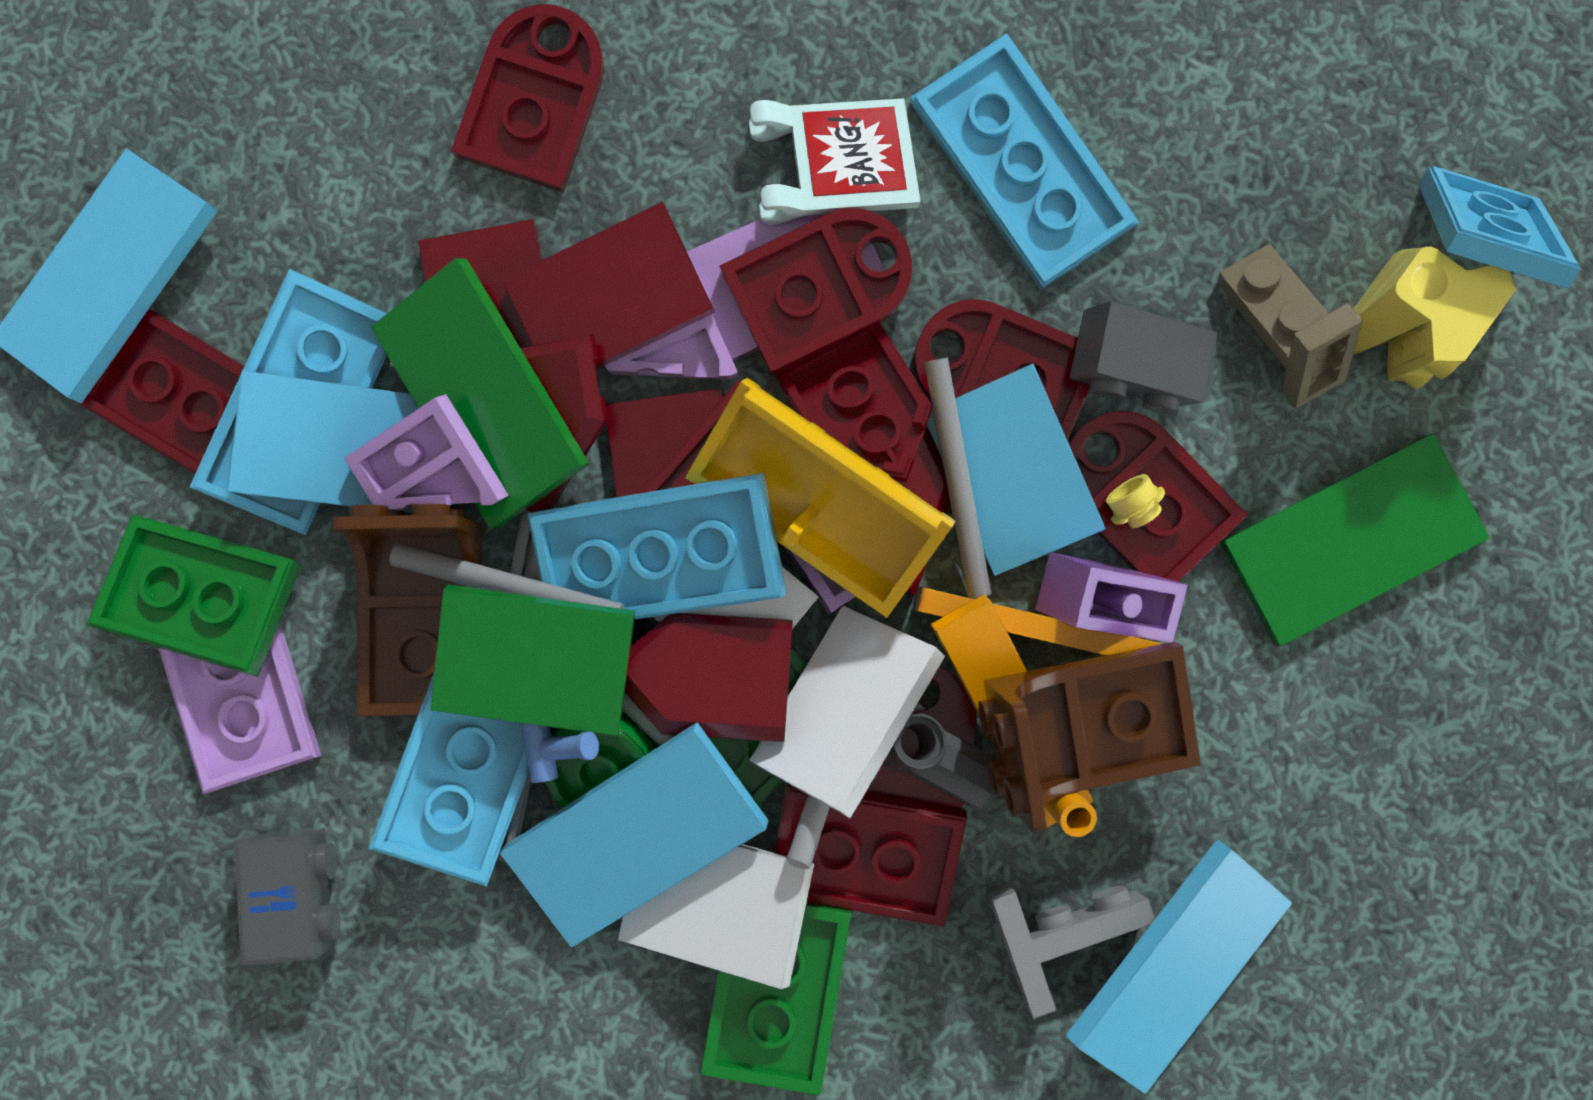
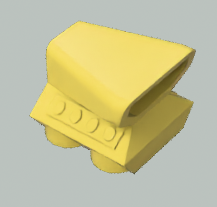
[1353,247,1516,390]

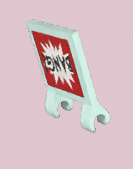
[749,98,920,225]

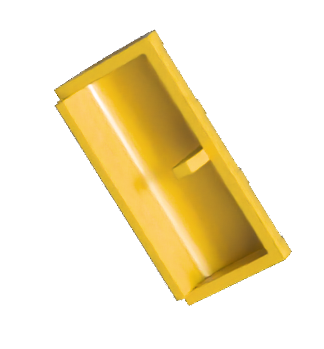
[685,378,956,618]

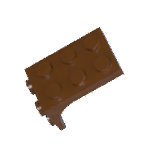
[331,504,482,716]
[978,641,1201,832]

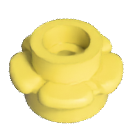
[1106,474,1165,528]

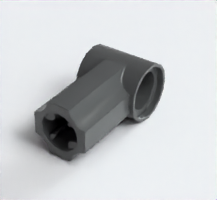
[883,713,997,810]

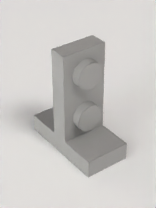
[986,884,1155,1019]

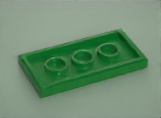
[371,258,590,530]
[1220,433,1490,646]

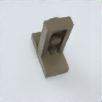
[1218,244,1363,409]

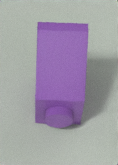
[1035,552,1188,642]

